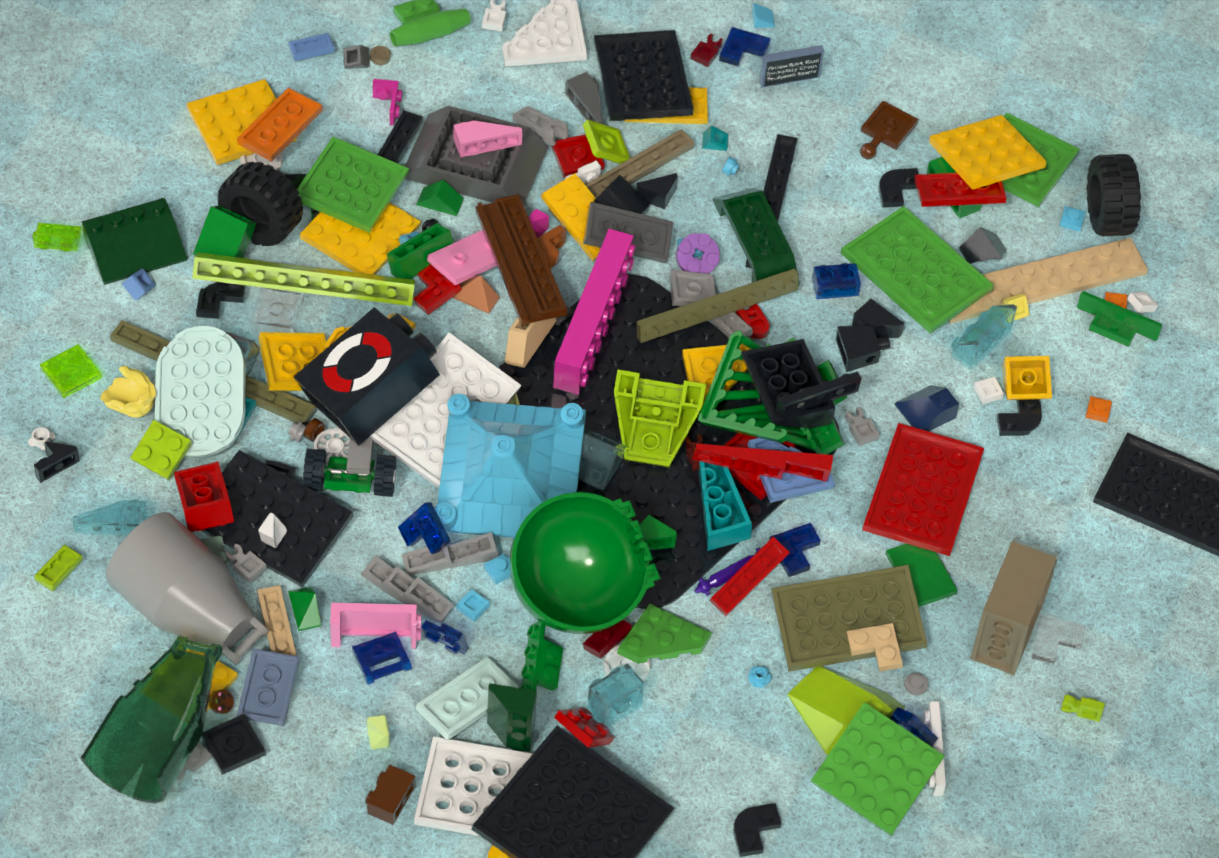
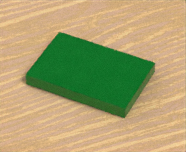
[886,544,958,607]

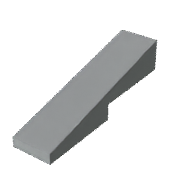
[402,532,499,575]

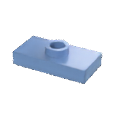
[289,33,335,61]

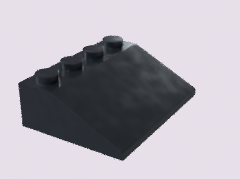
[741,339,836,429]

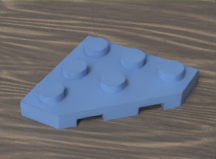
[747,438,835,503]

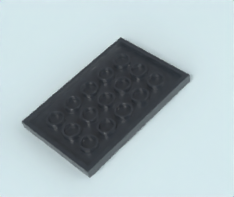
[594,30,693,121]
[1093,433,1219,556]
[202,450,354,587]

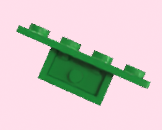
[1077,291,1163,347]
[520,621,563,691]

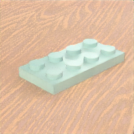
[416,657,519,741]

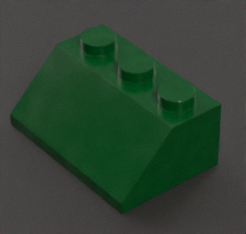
[487,683,537,752]

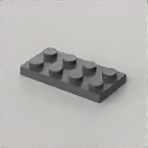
[583,202,673,264]

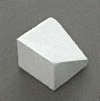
[258,513,287,548]

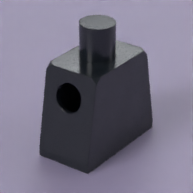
[835,326,890,372]

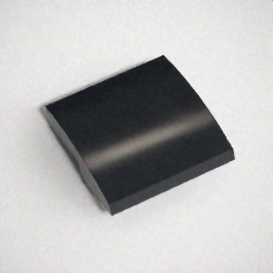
[594,175,650,214]

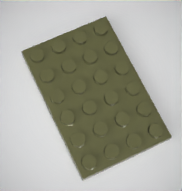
[771,565,927,672]

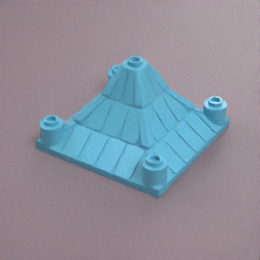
[433,394,586,538]

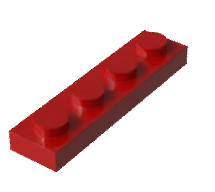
[709,537,790,616]

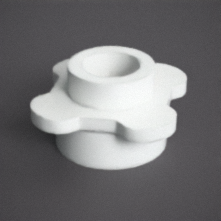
[28,427,55,451]

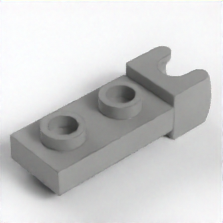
[513,106,568,146]

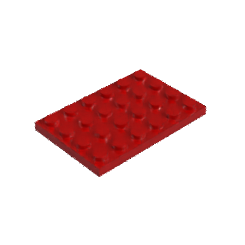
[862,423,984,556]

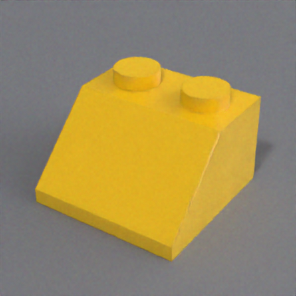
[1002,356,1052,400]

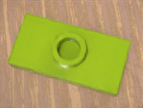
[34,544,83,592]

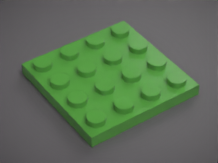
[1002,112,1080,207]
[297,136,409,233]
[811,702,945,836]

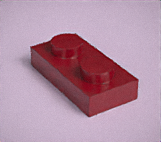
[582,620,632,659]

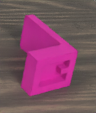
[373,79,402,125]

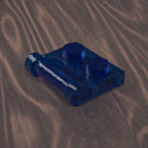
[352,631,412,685]

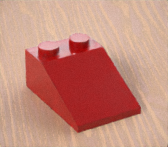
[173,461,234,532]

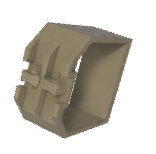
[970,536,1060,675]

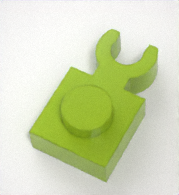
[1061,695,1105,722]

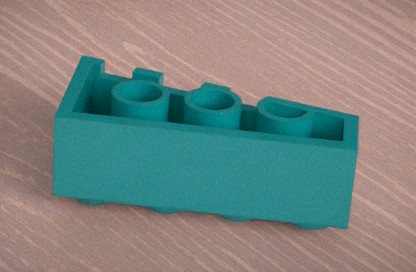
[699,461,752,551]

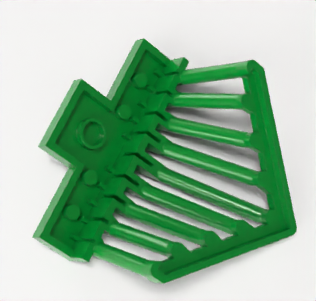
[698,331,848,455]

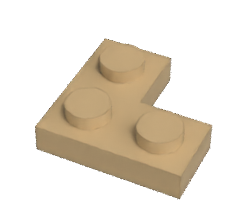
[847,623,903,672]

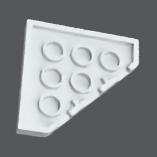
[502,0,587,67]

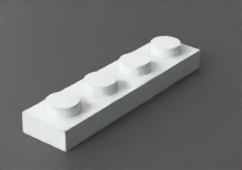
[923,701,946,796]

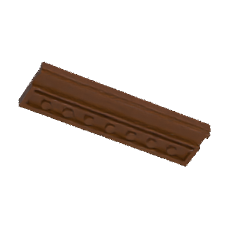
[475,194,567,327]

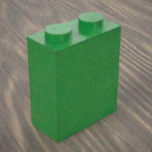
[193,205,257,258]

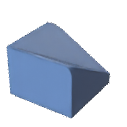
[122,268,156,300]

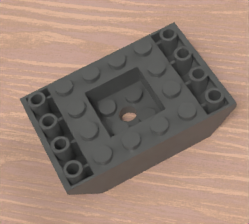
[405,106,548,206]

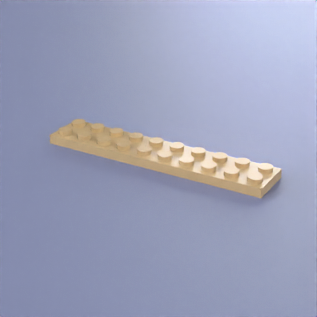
[948,238,1148,324]

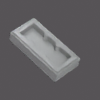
[710,312,753,338]

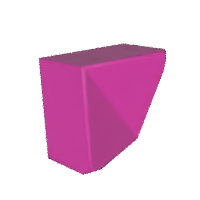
[528,209,549,238]

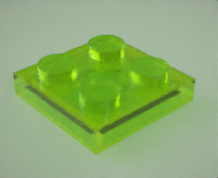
[40,344,102,399]

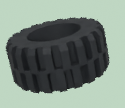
[1086,154,1141,236]
[218,162,303,246]

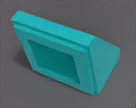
[702,125,729,151]

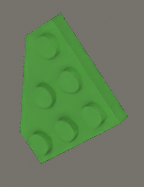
[617,604,712,664]

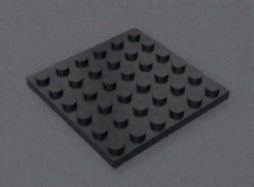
[471,725,675,858]

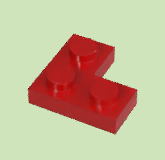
[413,264,462,315]

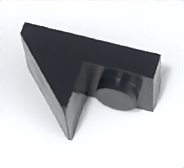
[34,442,80,483]

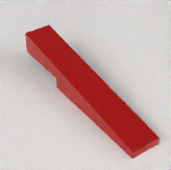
[692,444,833,482]

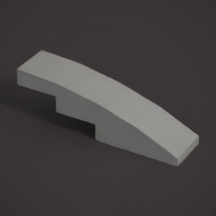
[347,437,374,474]
[361,556,454,623]

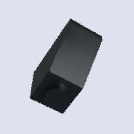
[852,299,904,338]

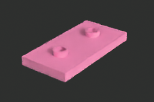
[427,230,497,285]

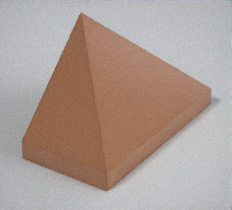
[452,275,499,314]

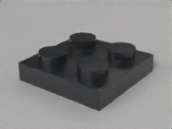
[201,714,266,775]

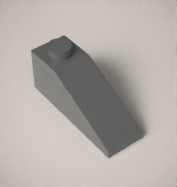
[565,72,602,124]

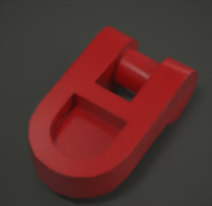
[736,304,770,339]

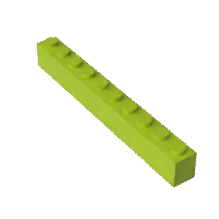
[192,252,415,306]

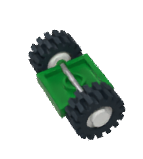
[303,448,396,497]

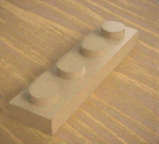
[257,585,299,668]

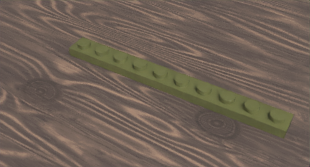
[110,320,316,425]

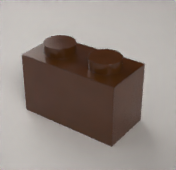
[365,764,415,825]

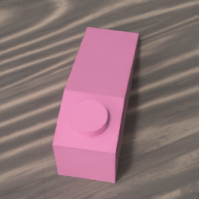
[453,121,523,158]

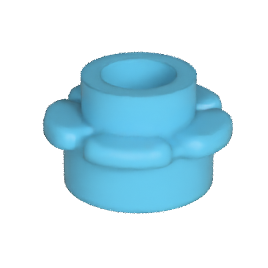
[722,157,739,176]
[748,666,771,688]

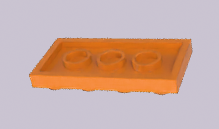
[237,88,323,162]

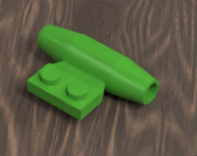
[390,0,471,47]

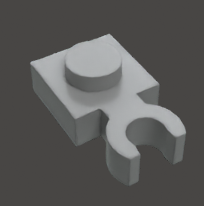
[845,407,880,446]
[226,544,267,583]
[167,739,212,780]

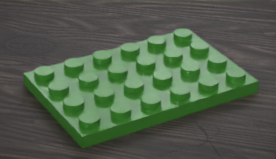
[841,206,993,334]

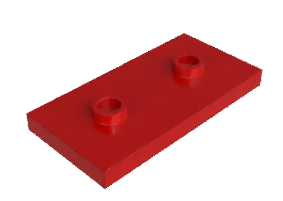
[914,173,1007,207]

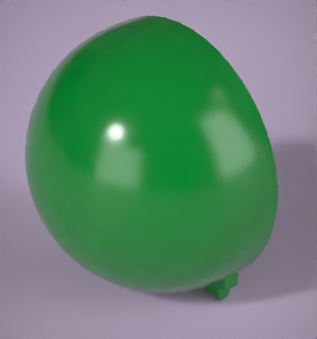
[509,492,661,634]

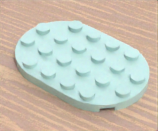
[155,326,246,458]

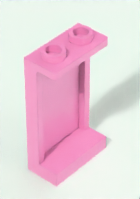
[330,603,421,649]

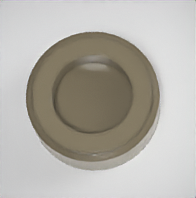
[370,46,391,65]

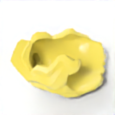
[100,366,156,418]

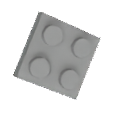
[669,270,716,307]

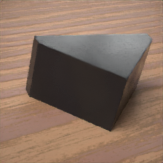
[636,173,678,210]

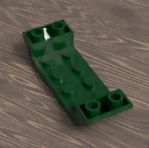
[713,188,800,287]

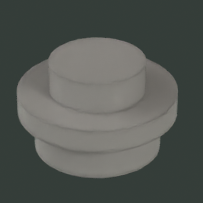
[288,420,307,442]
[904,673,928,695]

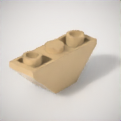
[505,317,557,368]

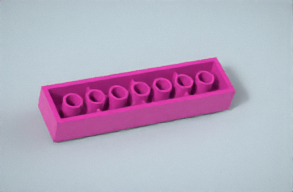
[553,229,636,395]

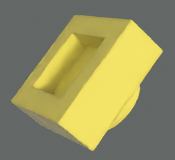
[1003,293,1029,322]

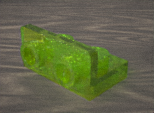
[32,222,82,252]

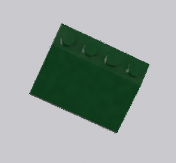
[82,197,187,285]

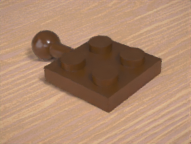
[860,101,918,160]

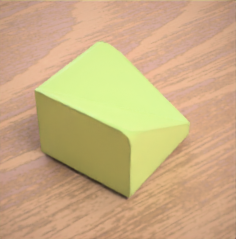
[367,715,389,749]

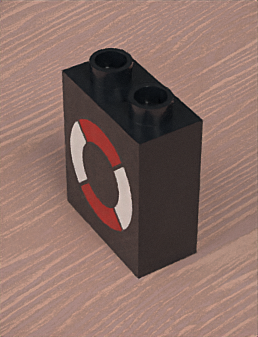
[293,307,440,446]

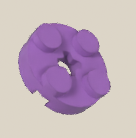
[676,233,720,274]

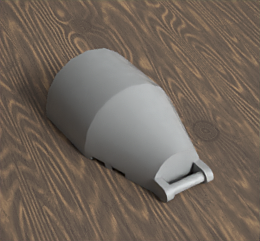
[106,512,269,665]

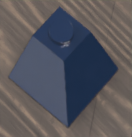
[894,385,959,432]

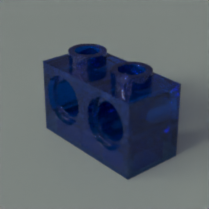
[812,263,861,300]

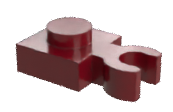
[690,33,723,67]

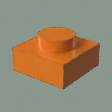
[1104,292,1127,309]
[1085,396,1112,423]

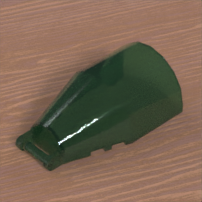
[80,636,222,803]

